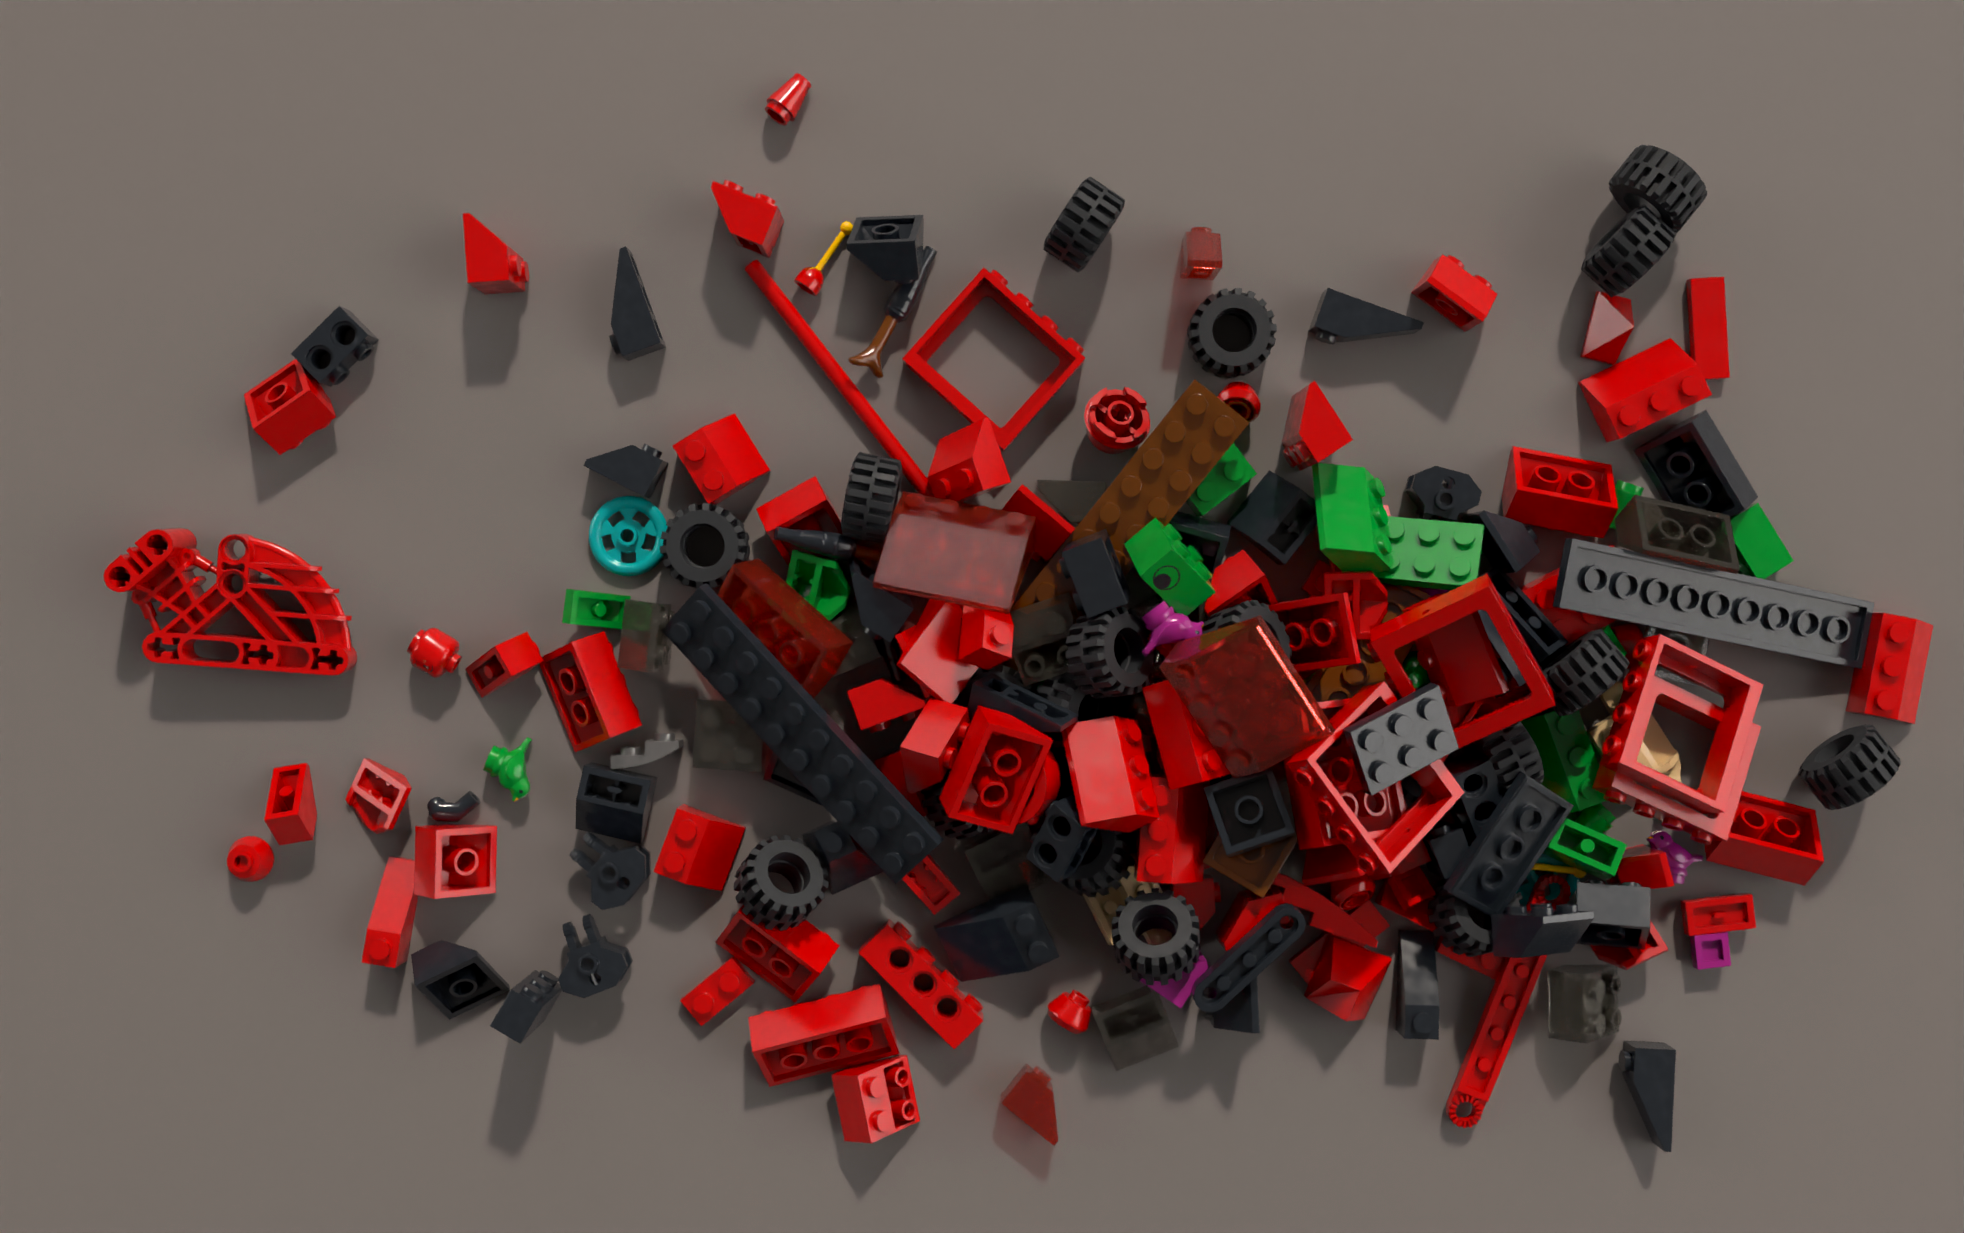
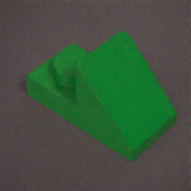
[562,589,631,630]

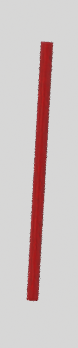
[744,259,985,562]

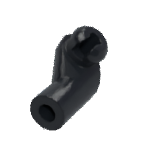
[427,791,481,822]

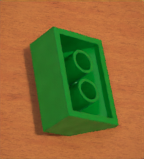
[1312,463,1392,574]
[1520,707,1607,813]

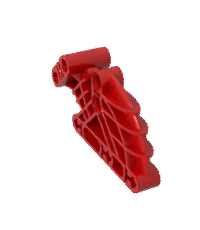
[103,528,357,676]

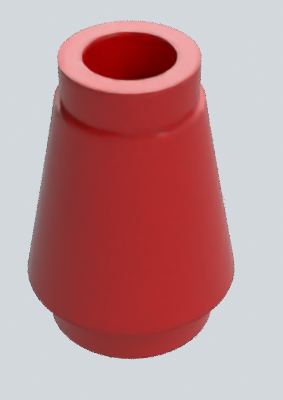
[765,73,811,126]

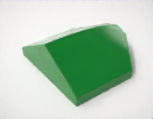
[779,550,851,628]

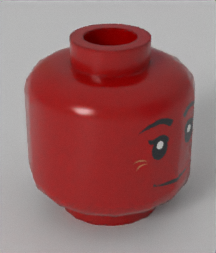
[407,628,462,678]

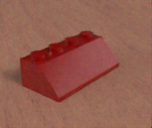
[748,984,900,1087]

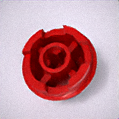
[1084,387,1150,454]

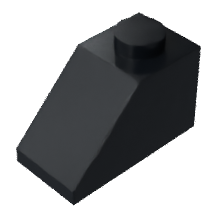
[583,443,668,499]

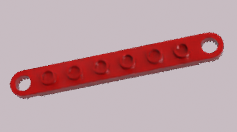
[1446,873,1571,1128]

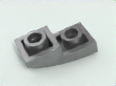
[610,733,684,769]

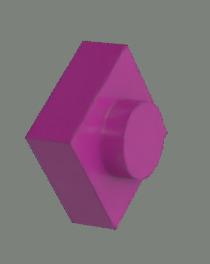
[1689,932,1731,970]

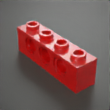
[858,919,983,1050]

